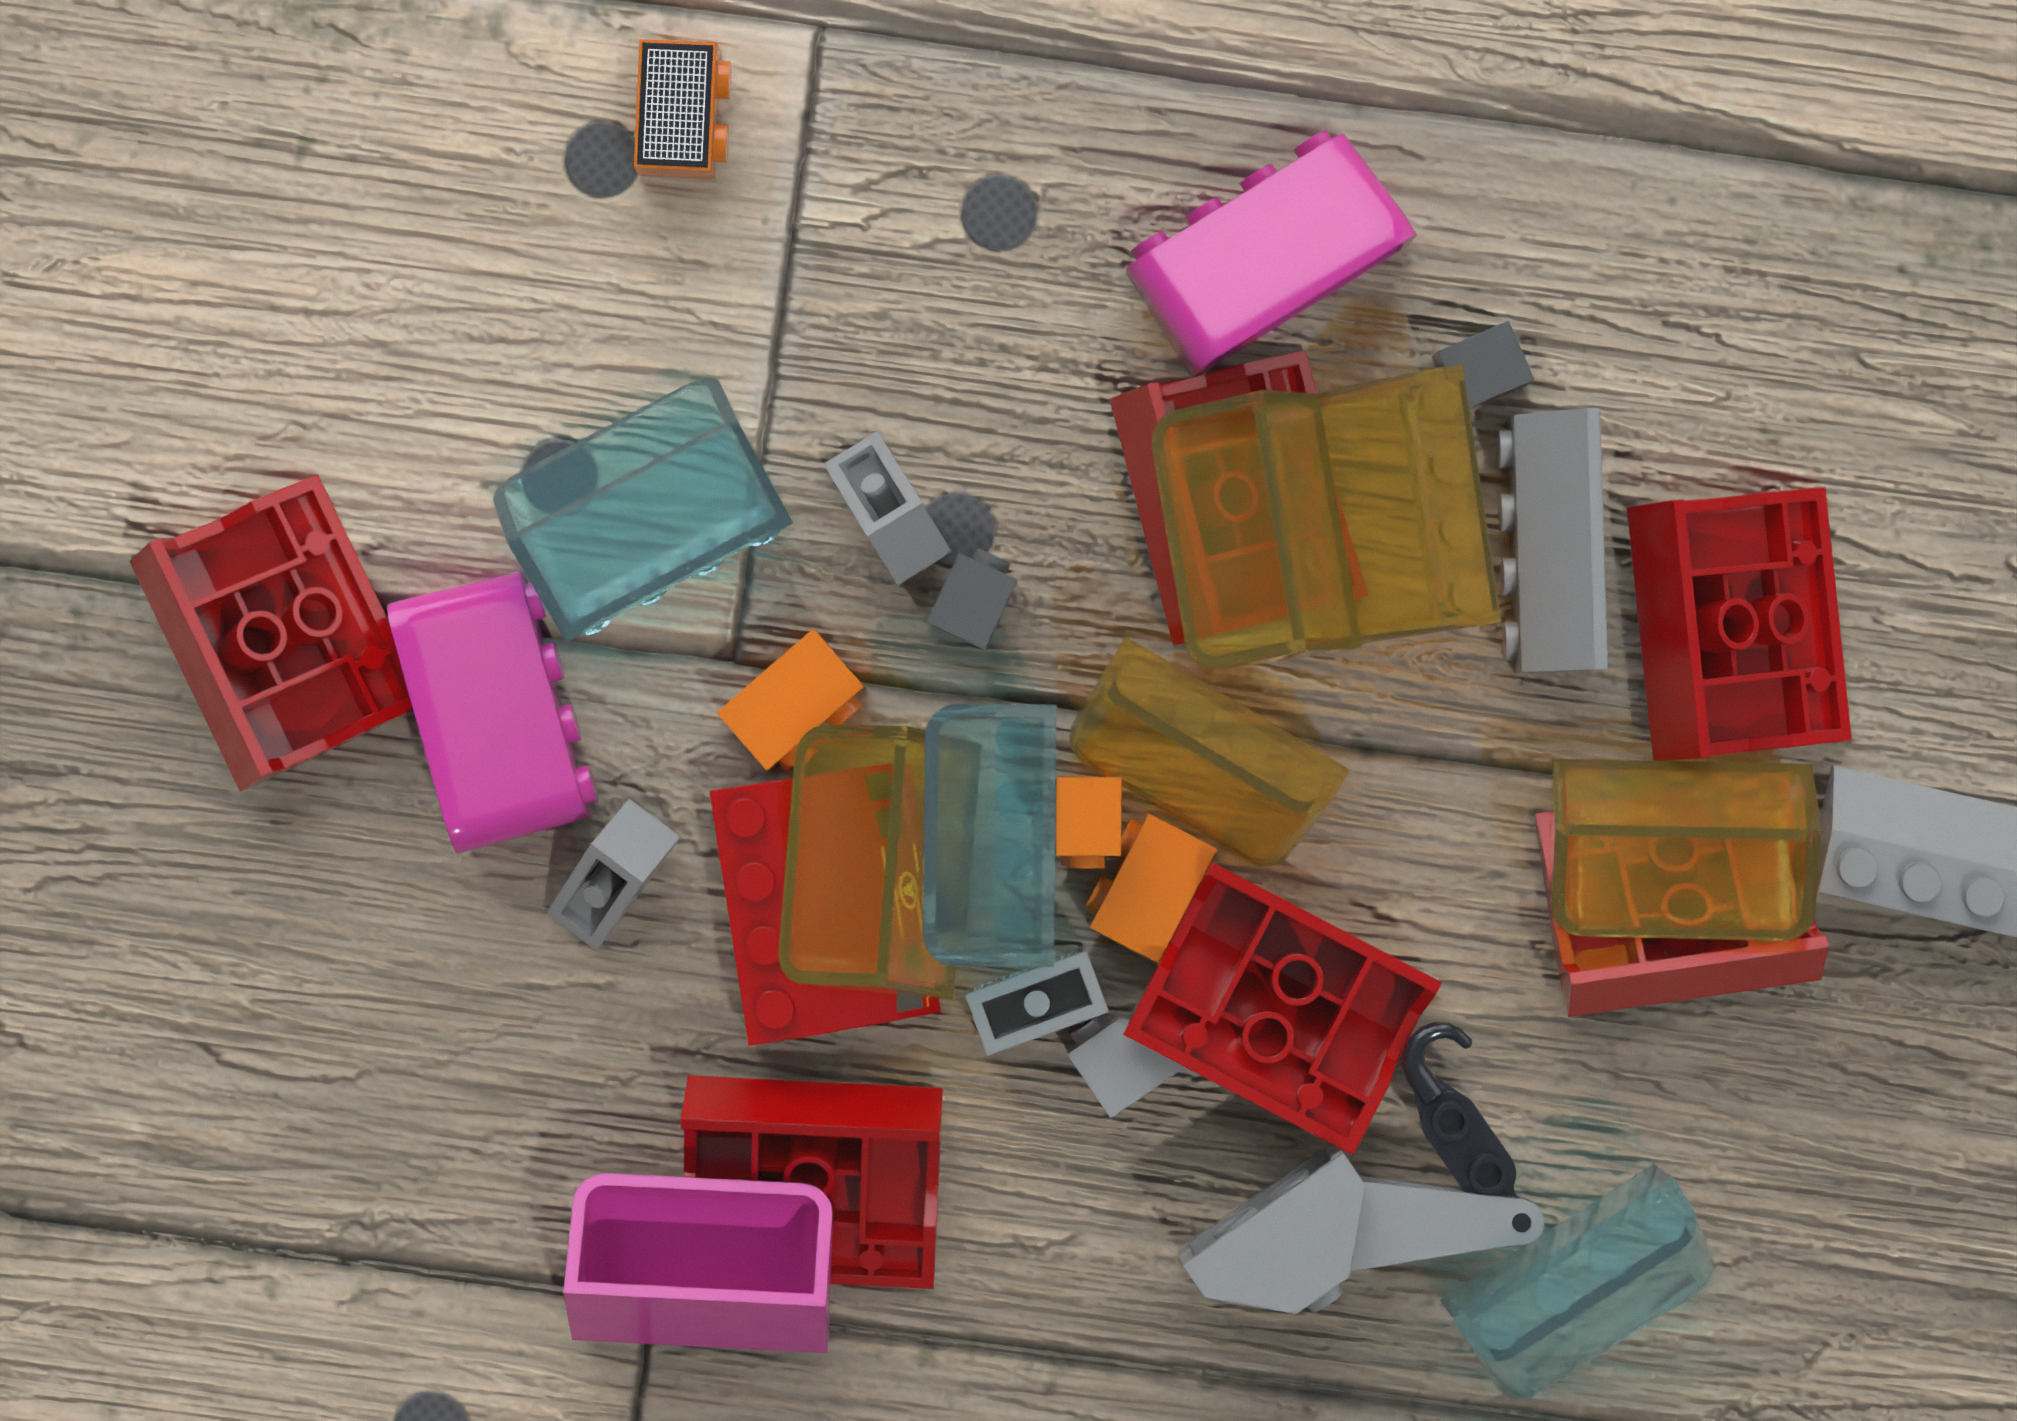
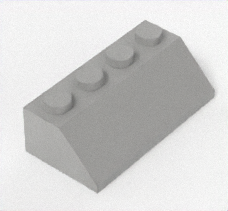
[1496,408,1608,673]
[1806,765,2017,938]

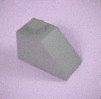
[824,431,952,585]
[546,799,680,951]
[1067,1014,1185,1118]

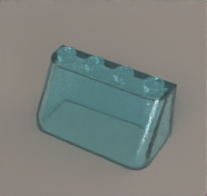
[493,378,793,642]
[922,704,1057,967]
[1440,1164,1714,1399]

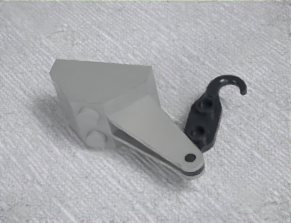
[1178,1022,1544,1314]

